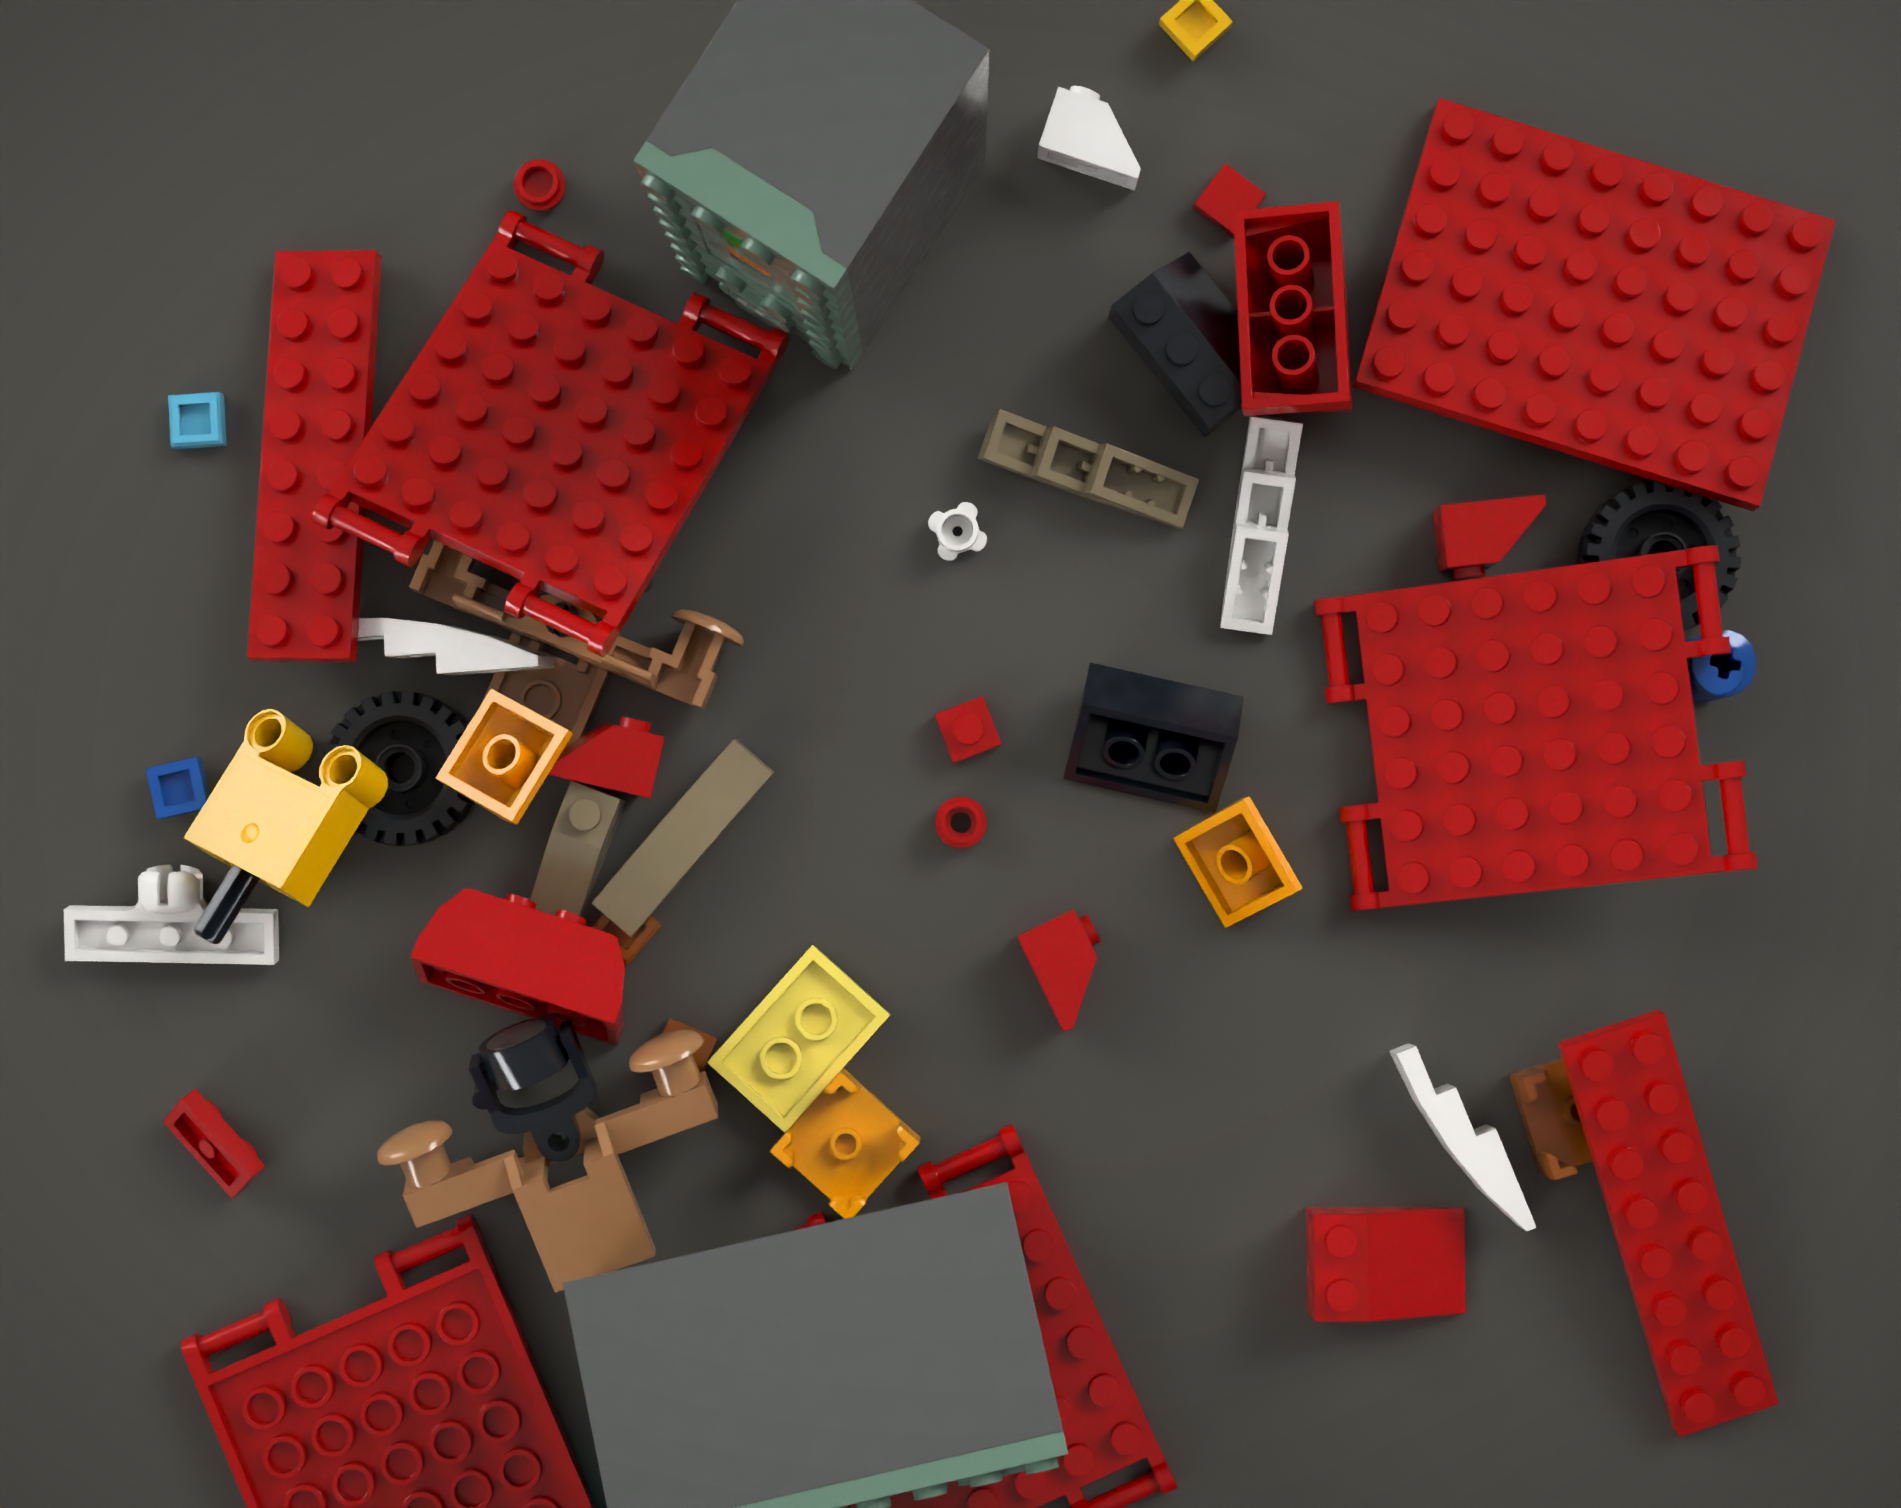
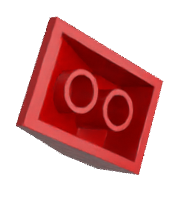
[1306,1207,1466,1322]

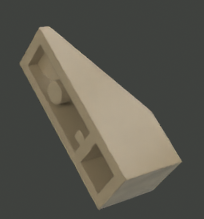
[530,781,627,917]

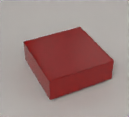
[1193,163,1266,239]

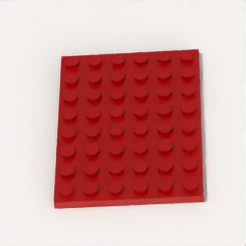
[1352,98,1836,512]

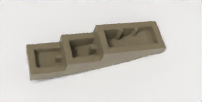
[977,409,1199,528]
[591,739,775,937]

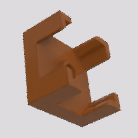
[1508,1058,1592,1181]

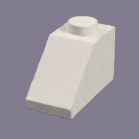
[1037,86,1141,191]

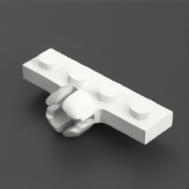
[63,865,279,965]

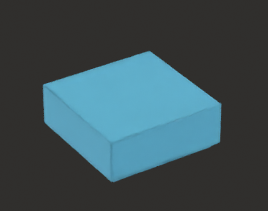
[168,392,227,449]

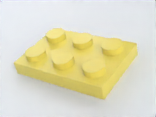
[707,945,891,1133]

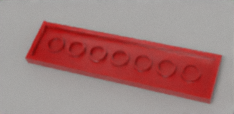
[247,250,382,662]
[1557,1009,1779,1437]

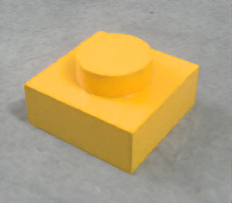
[1159,0,1233,62]

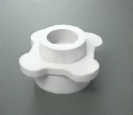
[928,502,987,561]

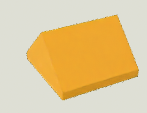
[436,688,573,825]
[1173,796,1303,928]

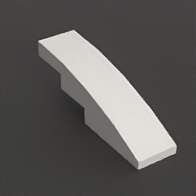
[1220,415,1303,635]
[358,618,554,676]
[1389,1043,1537,1231]

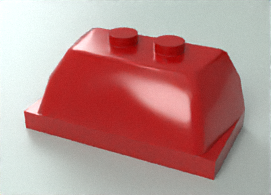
[1233,201,1353,417]
[410,888,625,1046]

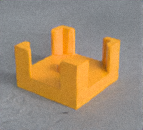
[770,1068,921,1219]

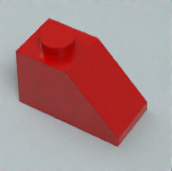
[1432,494,1546,580]
[548,716,665,798]
[1017,909,1101,1032]

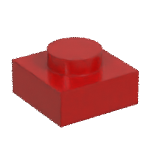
[934,696,1002,764]

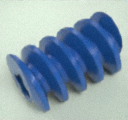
[1686,630,1756,703]

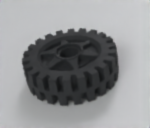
[1577,480,1741,631]
[323,691,475,846]

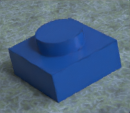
[145,757,210,820]

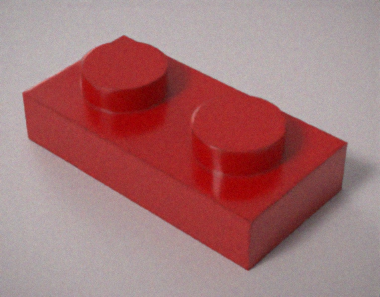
[163,1088,265,1199]

